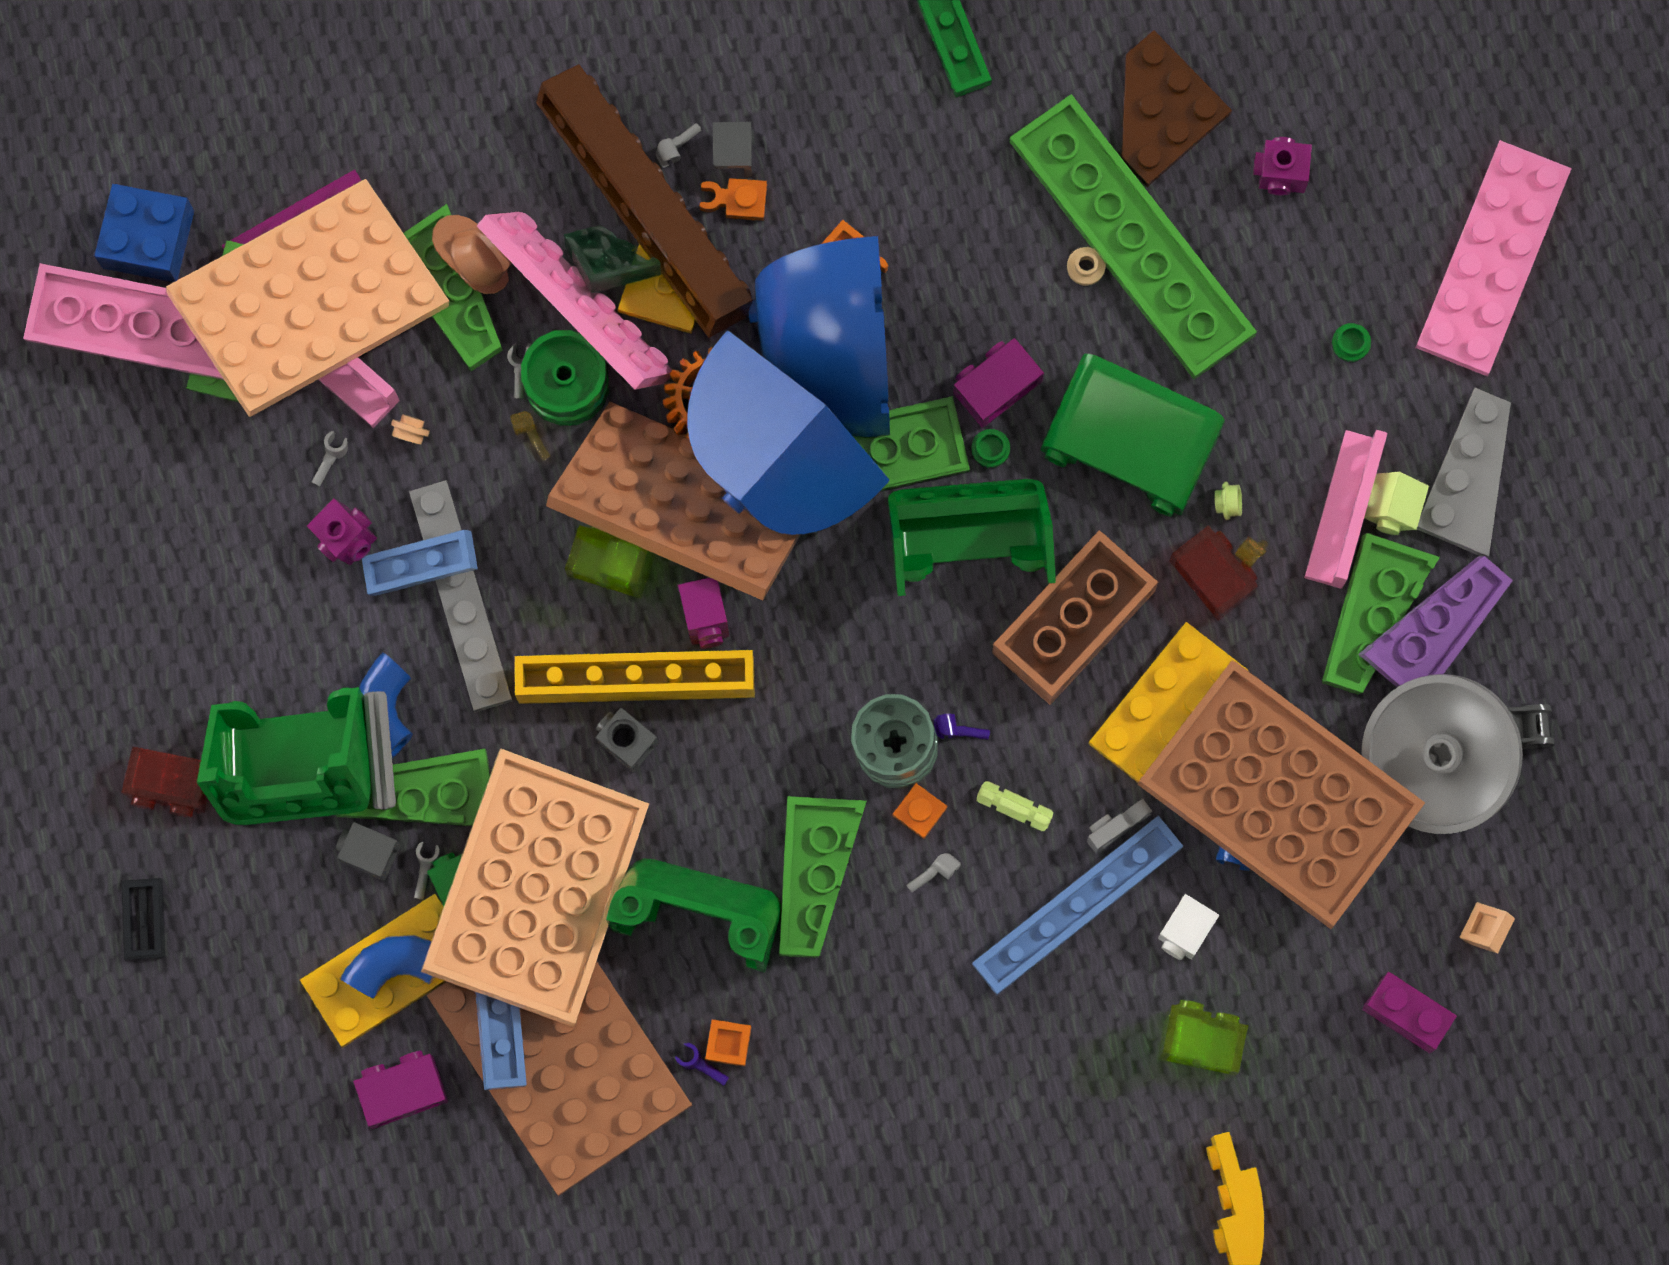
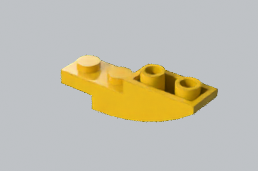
[1206,1132,1264,1265]

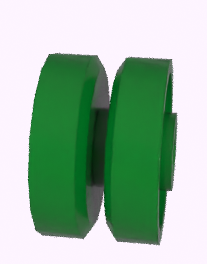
[521,330,609,426]

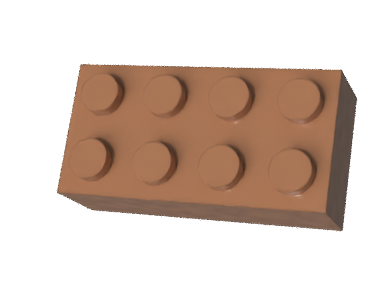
[992,530,1158,705]

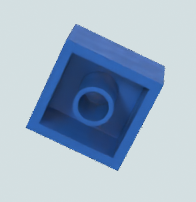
[94,184,194,282]

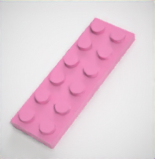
[1415,140,1572,377]
[477,212,672,390]
[23,263,224,380]

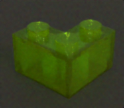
[564,525,656,599]
[1157,1000,1248,1076]

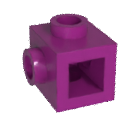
[1253,137,1312,196]
[307,498,377,566]

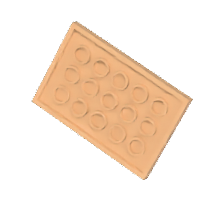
[166,179,449,417]
[421,749,649,1027]

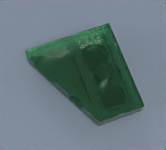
[564,225,661,294]

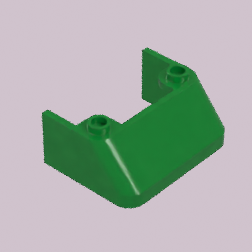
[888,479,1056,596]

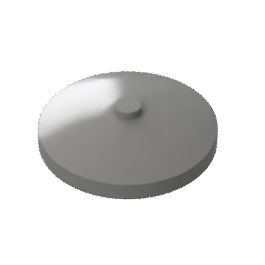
[1362,674,1523,834]

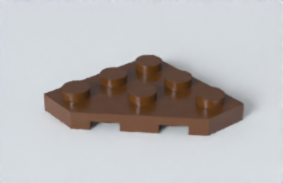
[1121,30,1232,187]

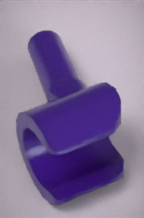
[934,714,990,740]
[675,1043,729,1086]

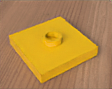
[618,244,696,334]

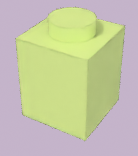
[1364,472,1429,535]

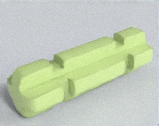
[977,781,1053,831]

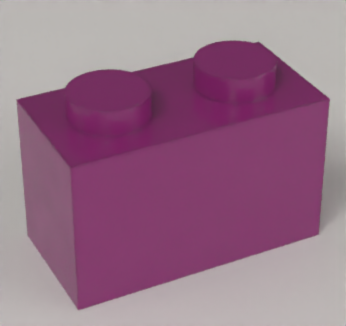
[953,338,1044,429]
[678,578,730,649]
[1362,971,1457,1054]
[353,1051,449,1129]

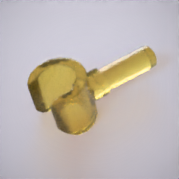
[510,411,551,461]
[1235,537,1268,568]

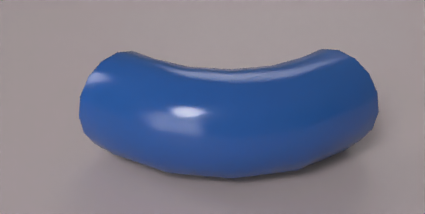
[360,652,413,759]
[340,935,435,999]

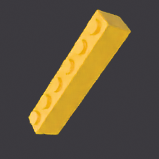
[515,650,755,704]

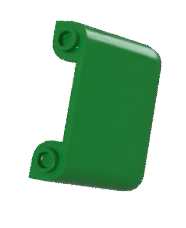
[1040,354,1225,517]
[197,687,371,825]
[606,858,781,972]

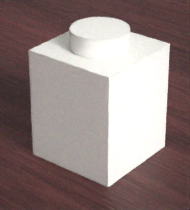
[1158,894,1219,960]

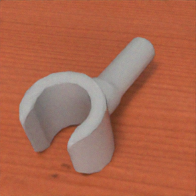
[656,123,701,168]
[507,343,531,398]
[312,431,348,486]
[414,842,441,900]
[907,853,961,892]

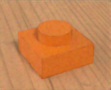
[892,783,948,839]
[705,1019,752,1067]

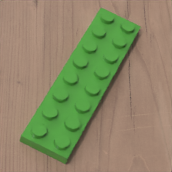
[1010,94,1257,380]

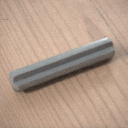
[364,691,396,809]

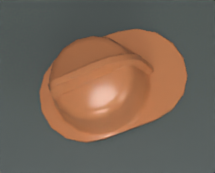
[432,215,512,294]

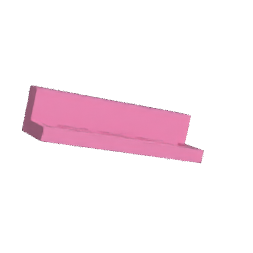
[318,357,400,428]
[1304,430,1387,589]

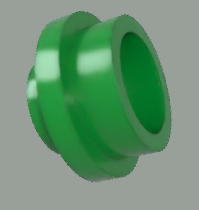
[1332,323,1371,362]
[971,429,1010,468]

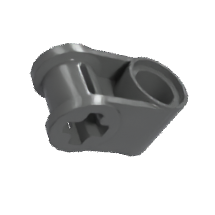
[1508,704,1555,749]

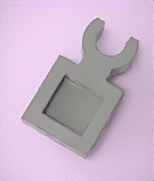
[1087,799,1152,854]

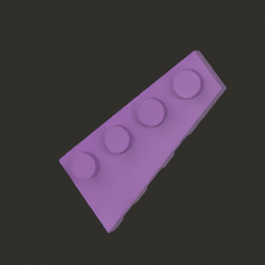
[1358,556,1513,687]

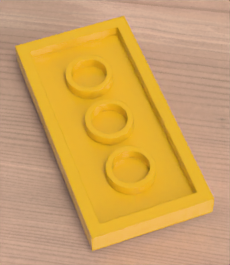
[1088,622,1248,783]
[300,894,446,1048]

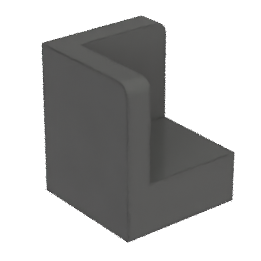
[713,121,753,177]

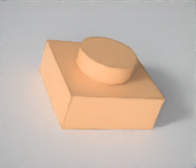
[1460,902,1515,954]

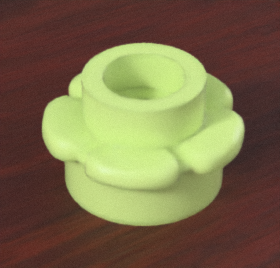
[1215,482,1242,520]

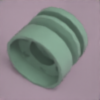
[851,694,938,789]

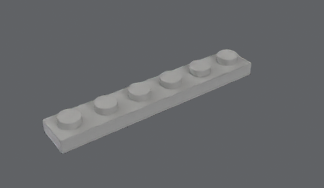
[409,480,512,713]

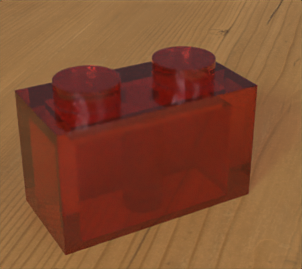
[1169,525,1258,621]
[121,746,208,818]

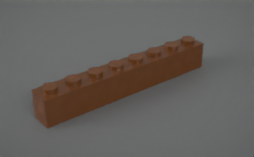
[536,64,753,338]

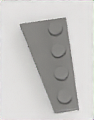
[1417,388,1511,558]

